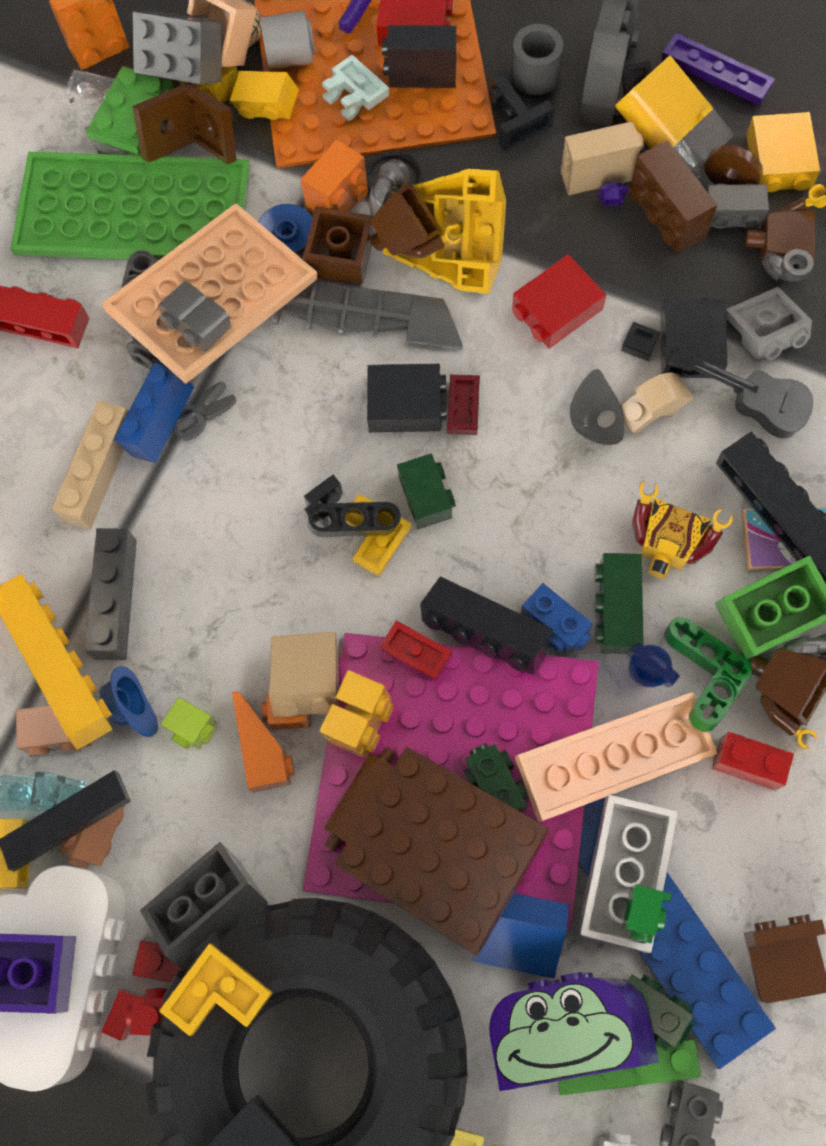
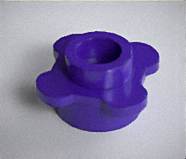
[598,182,628,206]

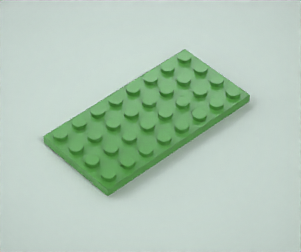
[10,151,251,260]

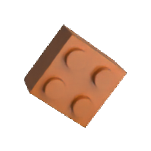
[300,139,368,217]

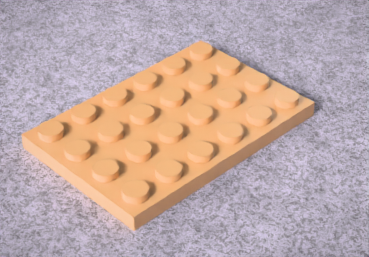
[102,203,317,384]

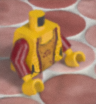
[632,480,734,579]

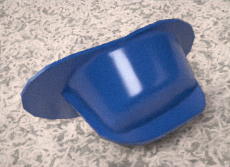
[99,666,158,737]

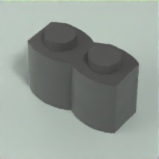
[158,281,231,351]

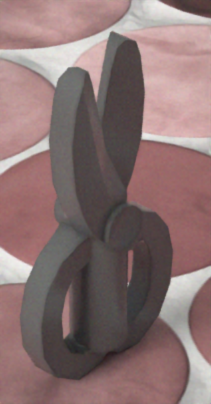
[173,381,237,441]

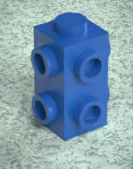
[520,583,593,654]

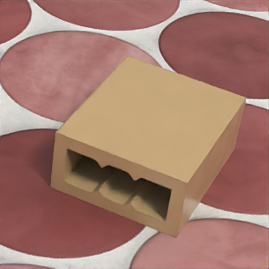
[561,121,644,196]
[269,631,339,717]

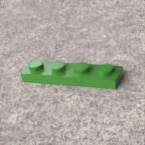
[558,1039,701,1096]

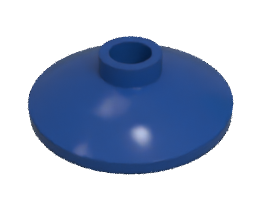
[259,204,312,254]

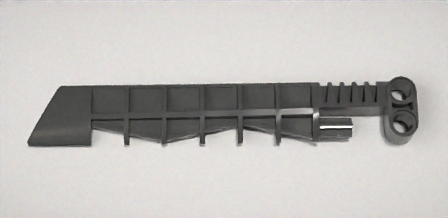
[122,250,463,350]

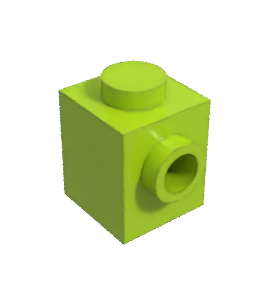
[160,697,217,749]

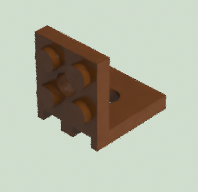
[132,82,237,164]

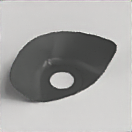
[570,369,624,445]

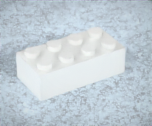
[577,795,678,953]

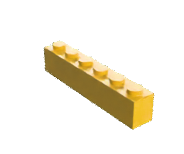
[0,574,113,750]

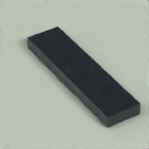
[0,770,131,872]

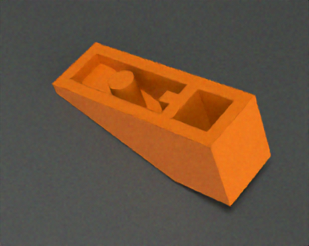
[232,691,295,793]

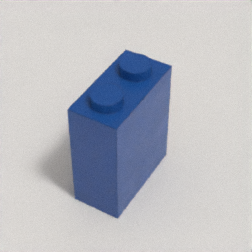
[472,893,569,979]

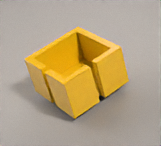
[319,670,394,759]

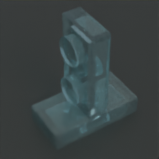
[0,772,86,811]

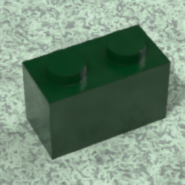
[397,453,456,530]

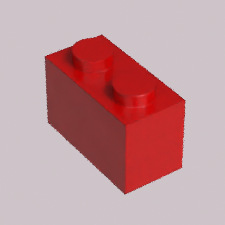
[711,731,794,791]

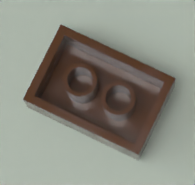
[630,140,717,254]

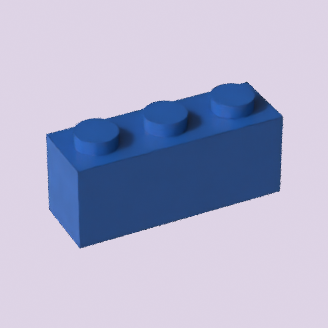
[114,362,194,463]

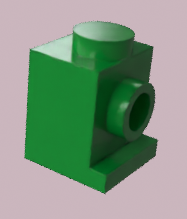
[622,885,672,944]

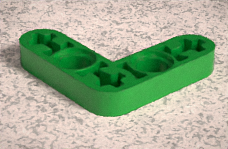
[664,617,752,732]

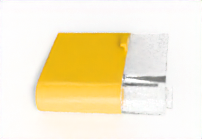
[615,55,735,179]

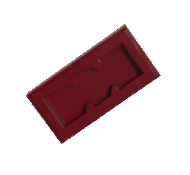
[447,374,480,435]

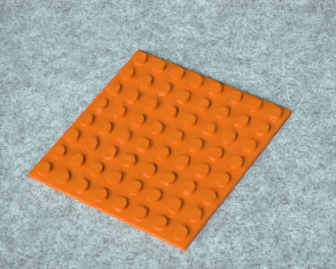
[254,0,496,169]

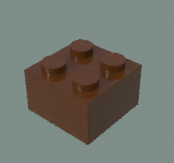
[303,207,375,285]

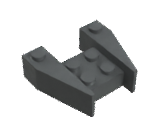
[579,0,640,127]

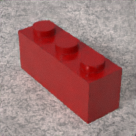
[0,286,90,348]

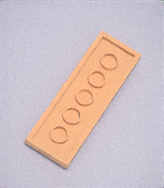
[514,692,718,822]

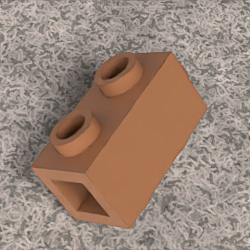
[58,805,125,869]

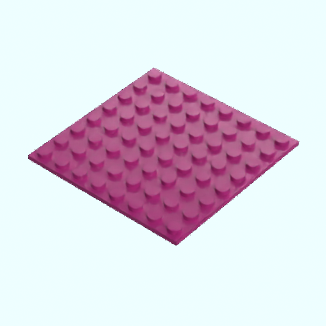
[303,633,599,930]

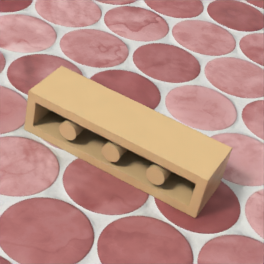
[52,400,128,530]

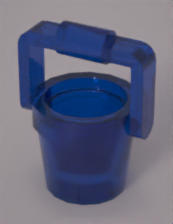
[626,642,680,688]

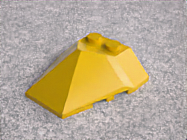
[383,169,506,294]

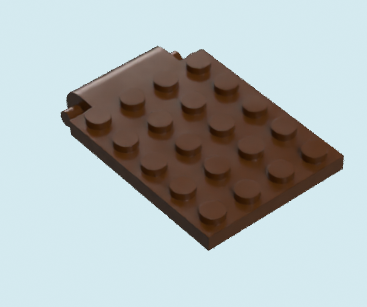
[323,746,550,957]

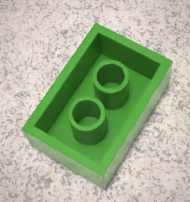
[714,555,826,659]

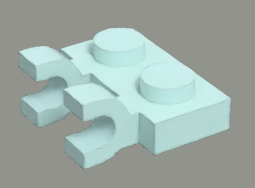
[322,55,389,122]

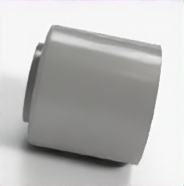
[260,10,316,70]

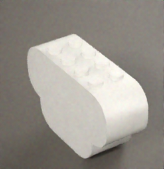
[0,866,127,1091]

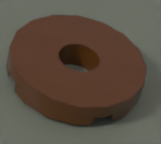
[704,145,763,185]

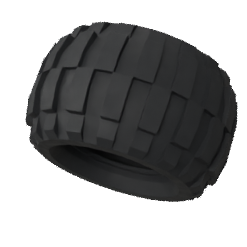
[146,898,468,1146]

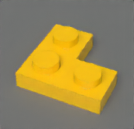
[345,494,412,578]
[159,944,273,1036]

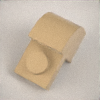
[621,373,694,434]

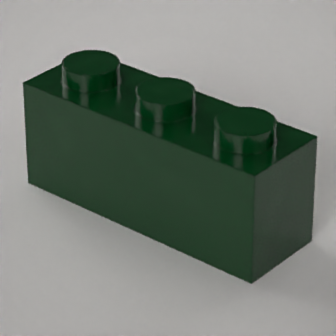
[594,553,644,654]

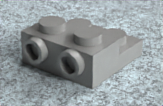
[726,287,812,361]

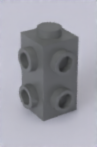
[706,183,769,229]
[659,1080,723,1146]

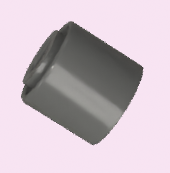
[511,23,564,95]

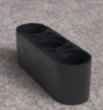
[308,502,401,537]

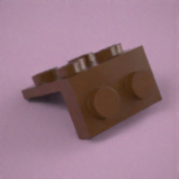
[744,914,826,1003]

